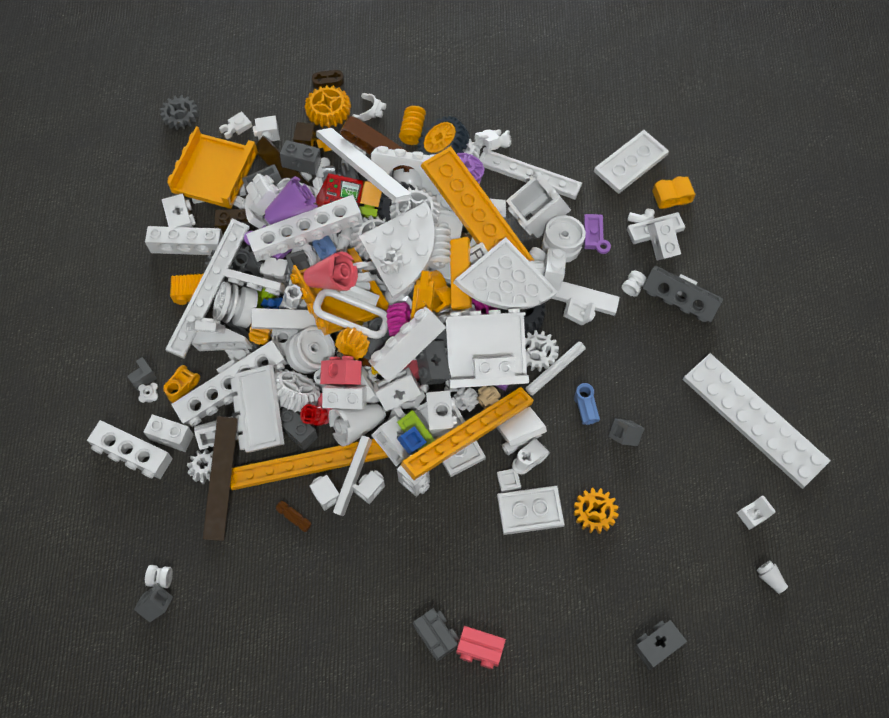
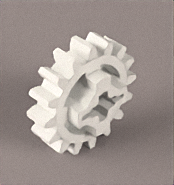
[525,330,559,372]

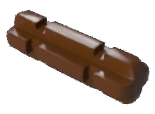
[276,501,312,532]

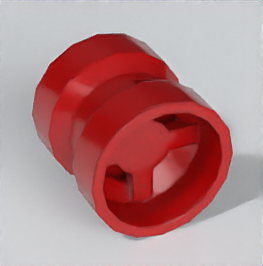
[300,404,328,426]

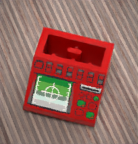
[316,173,363,217]

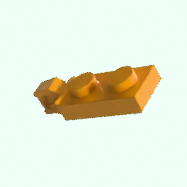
[410,270,435,321]

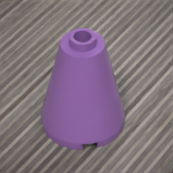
[264,176,318,225]

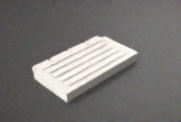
[230,365,284,452]

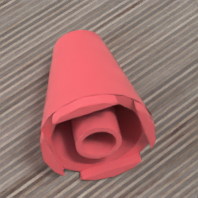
[304,251,358,291]

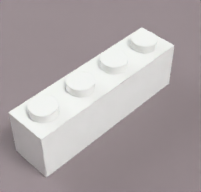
[368,306,446,383]

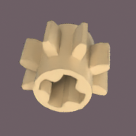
[476,386,501,409]

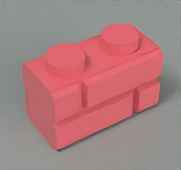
[457,626,506,669]

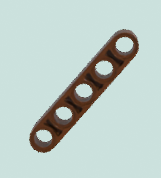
[340,116,414,172]

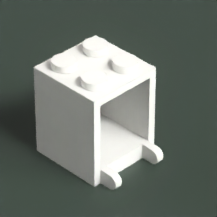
[506,172,571,238]

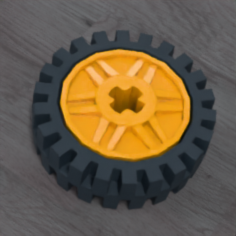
[417,116,470,156]

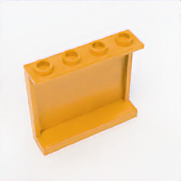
[168,126,258,209]
[290,248,389,336]

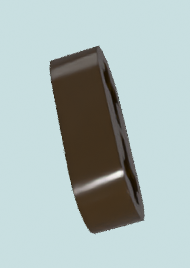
[312,70,344,89]

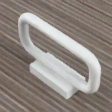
[313,286,388,339]

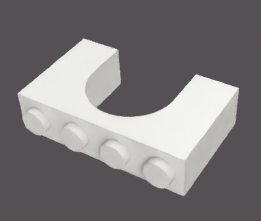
[371,146,440,197]

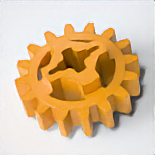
[573,488,619,533]

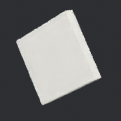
[497,407,547,447]

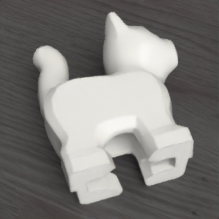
[475,129,512,154]

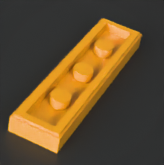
[450,237,472,311]

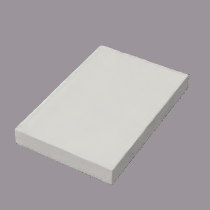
[497,486,564,535]

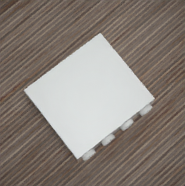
[445,309,529,388]

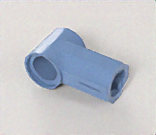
[574,383,600,425]

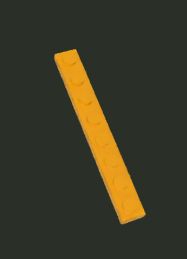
[401,387,534,480]
[230,439,388,490]

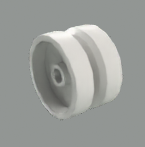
[541,215,586,262]
[285,327,335,374]

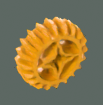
[305,85,351,128]

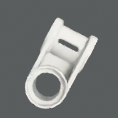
[512,438,550,474]

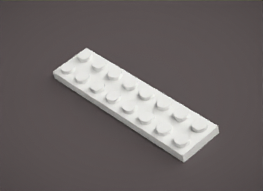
[683,353,831,489]

